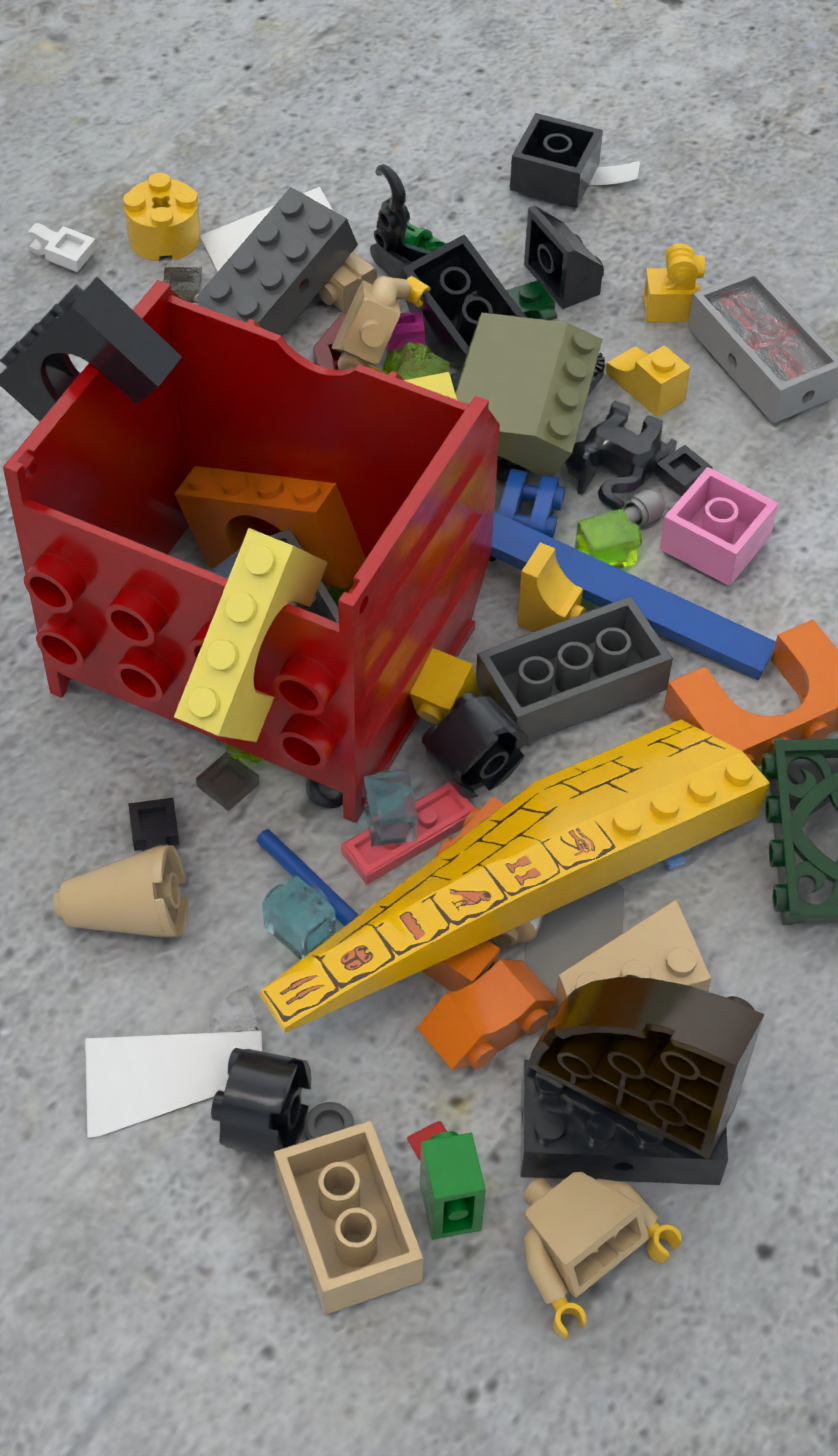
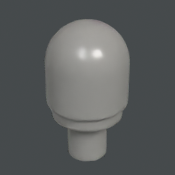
[615,489,665,529]

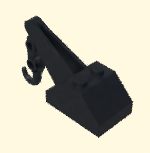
[370,164,527,368]

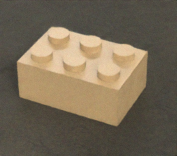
[274,1120,423,1315]

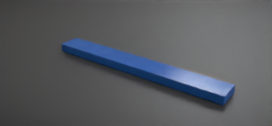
[490,511,776,680]

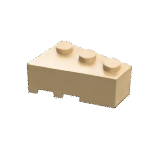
[555,899,712,1009]

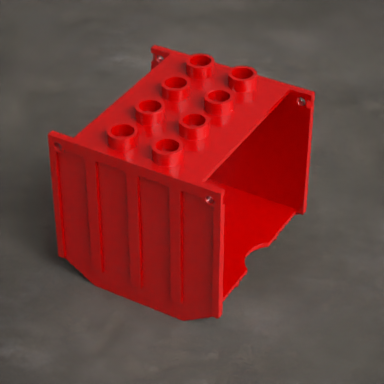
[3,280,500,823]

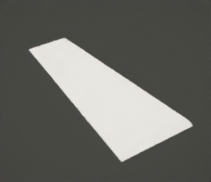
[85,1031,262,1138]

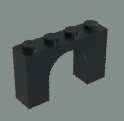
[0,277,182,422]

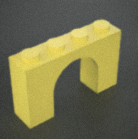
[174,528,328,742]

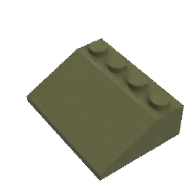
[455,313,603,477]

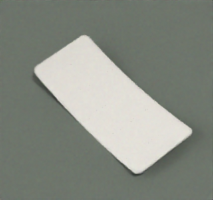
[589,161,640,185]

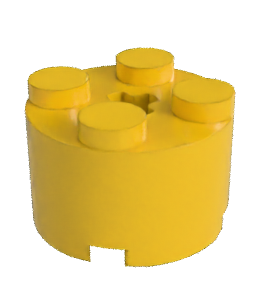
[123,173,200,261]

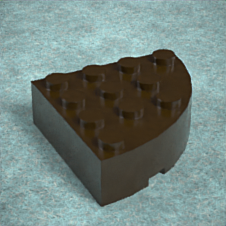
[527,975,765,1159]

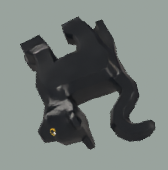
[564,400,677,511]

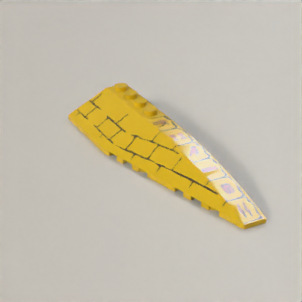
[260,719,770,1033]

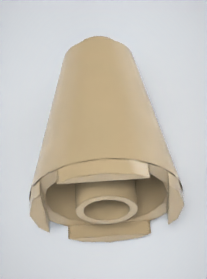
[53,845,188,938]

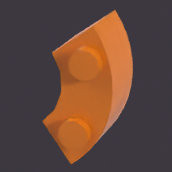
[416,959,558,1070]

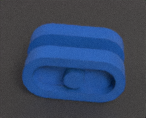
[498,468,566,538]

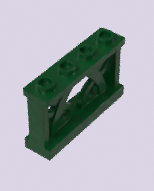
[761,738,838,925]

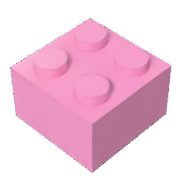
[659,467,779,586]

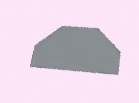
[524,882,624,990]

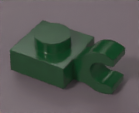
[507,280,557,320]

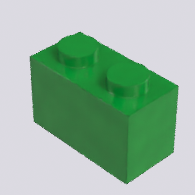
[420,1131,486,1240]

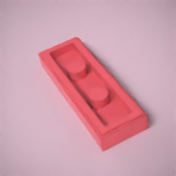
[341,782,475,885]

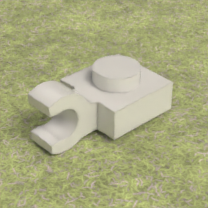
[27,223,96,272]

